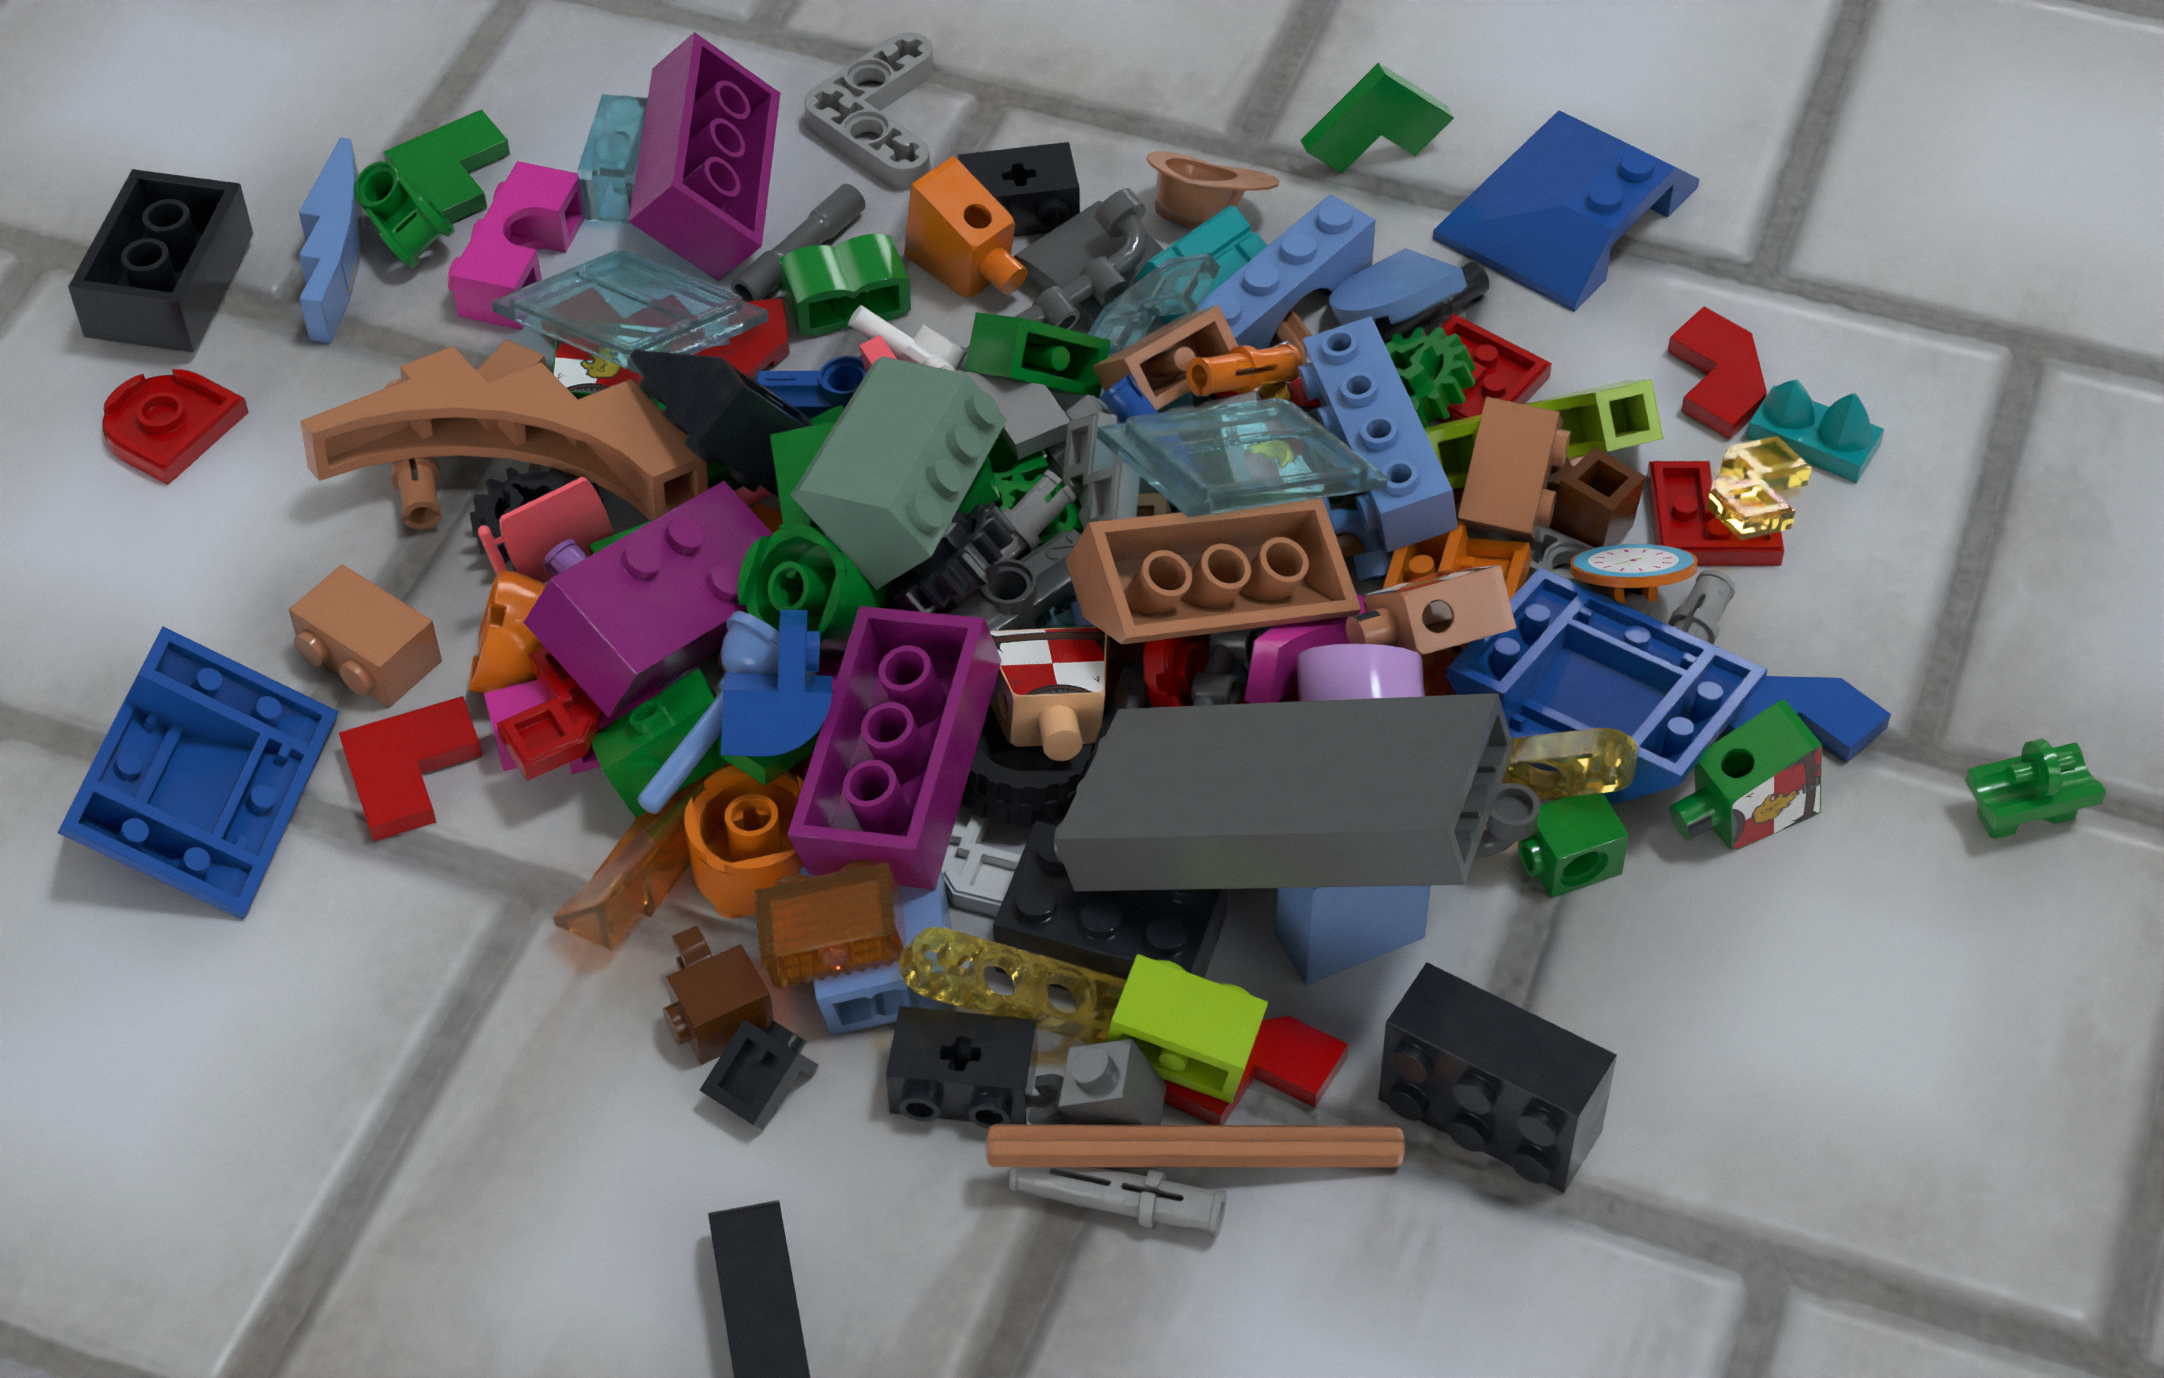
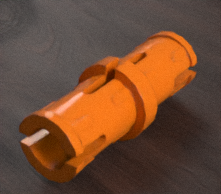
[1186,344,1302,396]

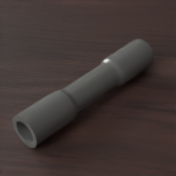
[731,184,866,302]

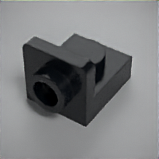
[699,1019,819,1130]

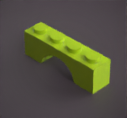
[1424,379,1664,489]

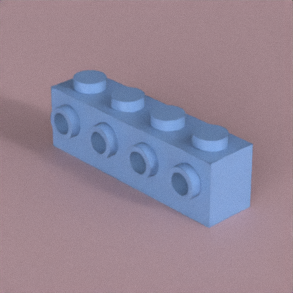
[1298,316,1458,553]

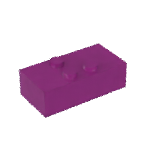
[628,32,781,281]
[523,481,772,718]
[787,606,1002,890]

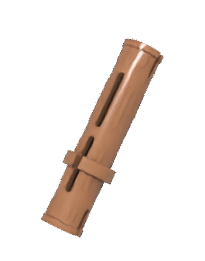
[384,378,442,530]

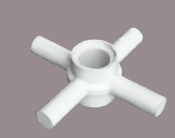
[848,305,967,373]

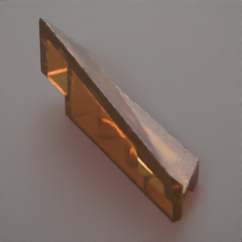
[553,761,732,951]

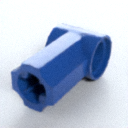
[757,356,866,419]

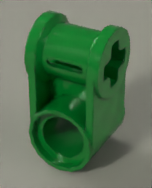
[354,161,455,269]

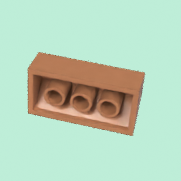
[1065,497,1361,644]

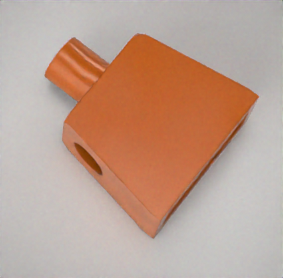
[904,156,1028,297]

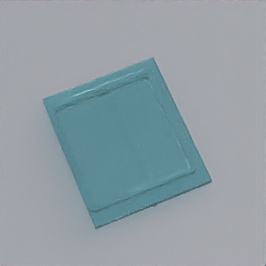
[492,250,768,376]
[1097,398,1388,517]

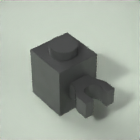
[1028,1039,1167,1125]

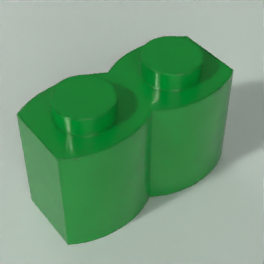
[779,233,911,336]

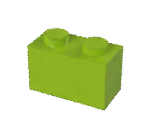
[1105,954,1269,1104]

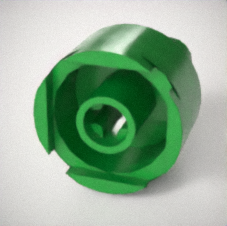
[737,522,892,658]

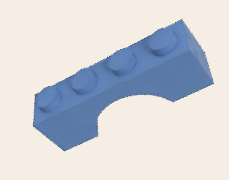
[1188,194,1376,349]

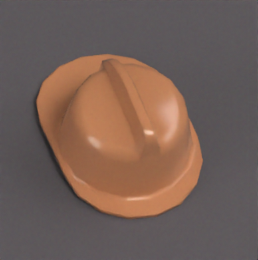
[1146,151,1280,229]

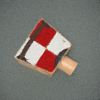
[990,627,1107,761]

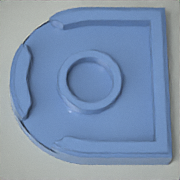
[1329,248,1468,326]

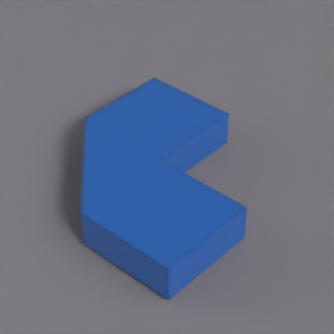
[1720,676,1891,762]

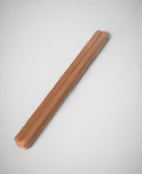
[985,1124,1405,1168]

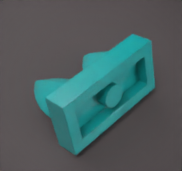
[1746,379,1884,483]

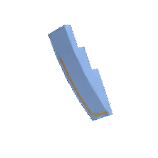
[299,138,364,344]

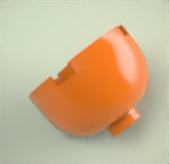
[468,569,546,695]

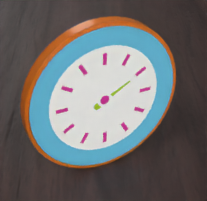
[1570,544,1697,604]

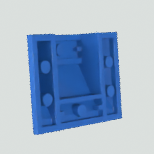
[1432,110,1700,312]
[1446,567,1768,805]
[57,626,339,919]

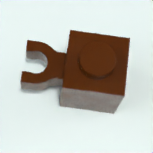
[1547,446,1646,548]
[662,925,774,1065]

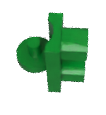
[1965,738,2106,839]

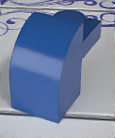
[721,609,832,756]

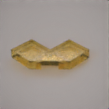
[1706,436,1812,540]

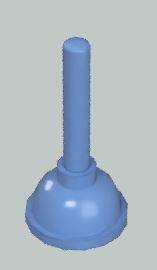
[638,611,817,814]

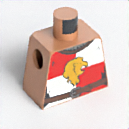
[1346,565,1516,655]

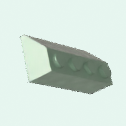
[791,356,1007,590]

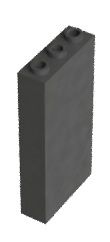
[1054,693,1514,891]

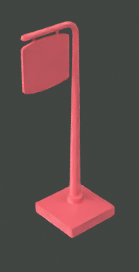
[478,335,897,583]

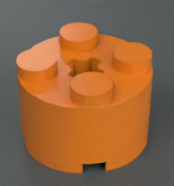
[684,765,804,919]

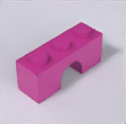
[447,161,587,330]

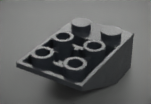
[629,350,813,497]

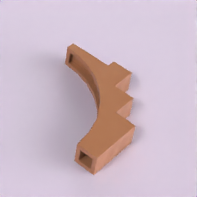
[300,346,708,521]

